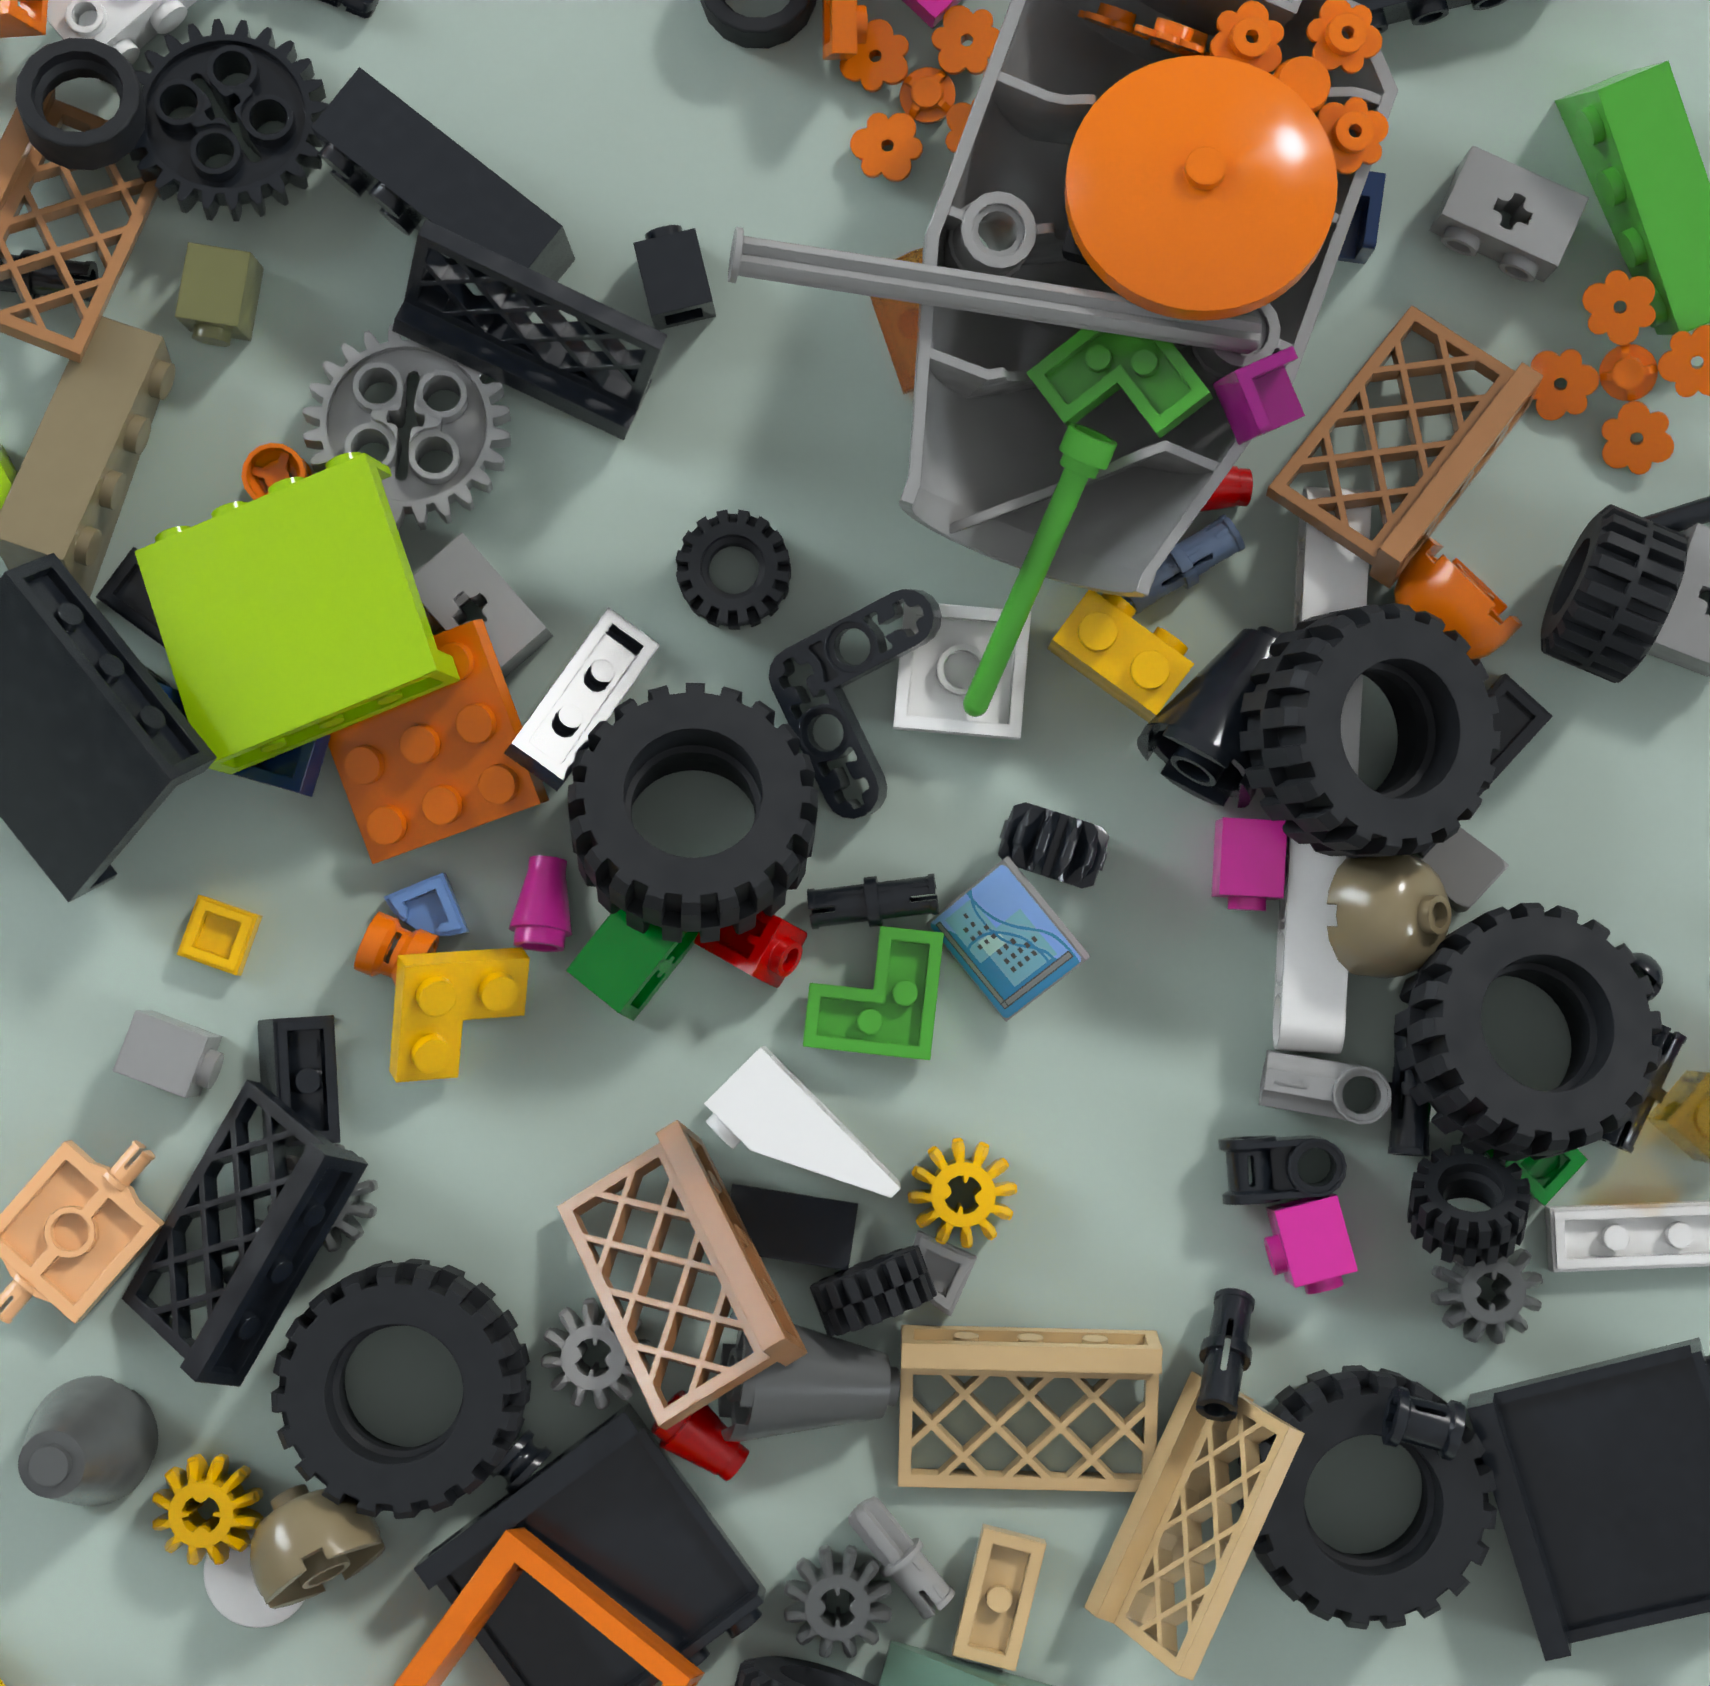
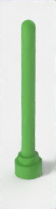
[963,423,1118,717]

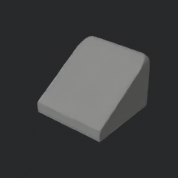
[1421,827,1509,913]

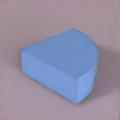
[384,873,470,937]

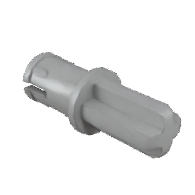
[848,1497,955,1619]

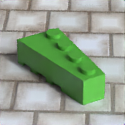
[1555,60,1710,335]

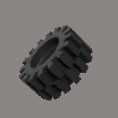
[676,509,791,630]
[1407,1144,1531,1267]
[810,1245,937,1337]

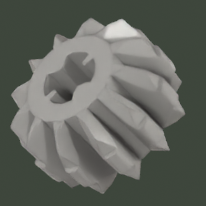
[541,1298,651,1410]

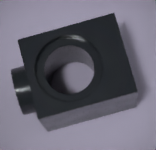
[633,225,716,330]

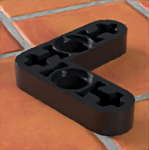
[769,589,942,819]

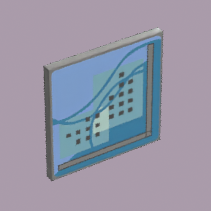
[926,856,1091,1022]

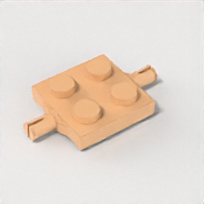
[0,1140,165,1324]

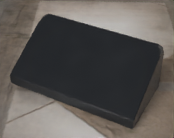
[258,1015,341,1147]
[730,1183,858,1270]

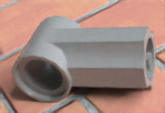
[1258,1050,1391,1124]

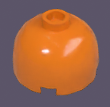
[1394,537,1522,660]

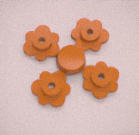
[1209,0,1389,175]
[1077,2,1273,75]
[839,5,1000,182]
[1531,270,1710,475]

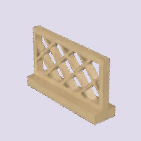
[898,1325,1163,1492]
[1084,1371,1305,1681]

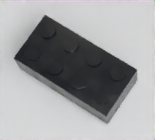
[311,67,575,317]

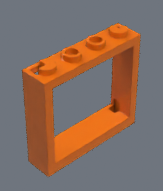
[393,1527,705,1686]

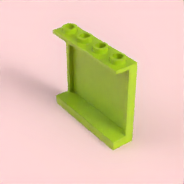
[134,452,460,775]

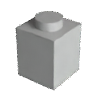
[113,1010,224,1098]

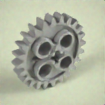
[303,324,511,530]

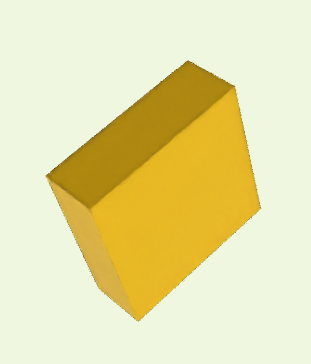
[177,894,263,976]

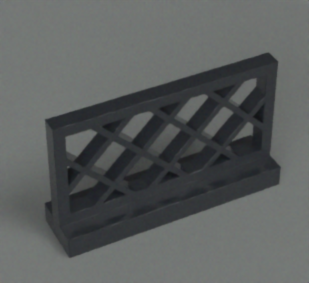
[392,219,667,440]
[122,1080,368,1387]

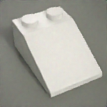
[704,1045,901,1198]

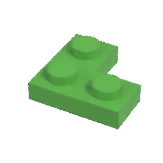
[1026,329,1213,439]
[803,926,944,1060]

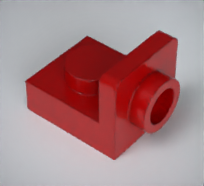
[693,911,807,988]

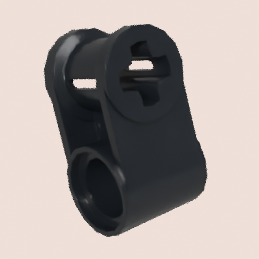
[1218,1135,1347,1205]

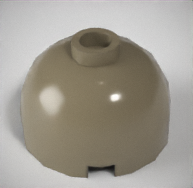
[1327,855,1452,978]
[250,1484,385,1609]

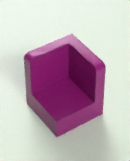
[1213,346,1305,445]

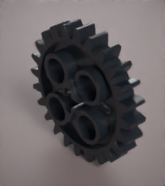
[129,19,328,222]

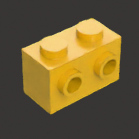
[1047,590,1194,723]

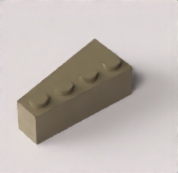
[0,316,175,598]

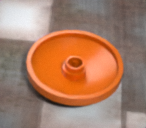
[1064,55,1338,321]

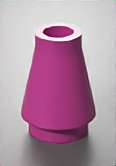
[509,855,572,952]

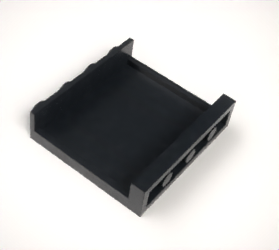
[0,553,217,903]
[1467,1337,1710,1661]
[414,1403,766,1686]

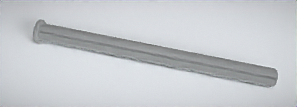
[728,227,1262,354]

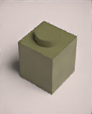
[175,242,264,347]

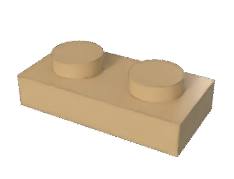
[952,1524,1047,1671]

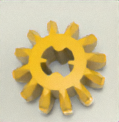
[907,1137,1017,1248]
[152,1453,264,1565]

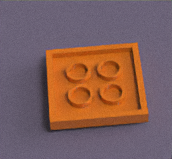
[328,619,549,864]

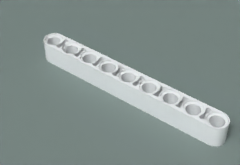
[1272,486,1371,1054]

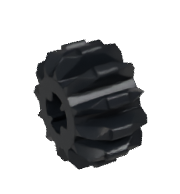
[998,802,1110,889]

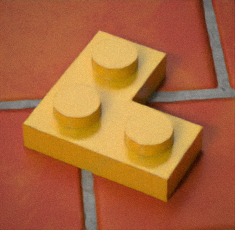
[389,947,530,1083]

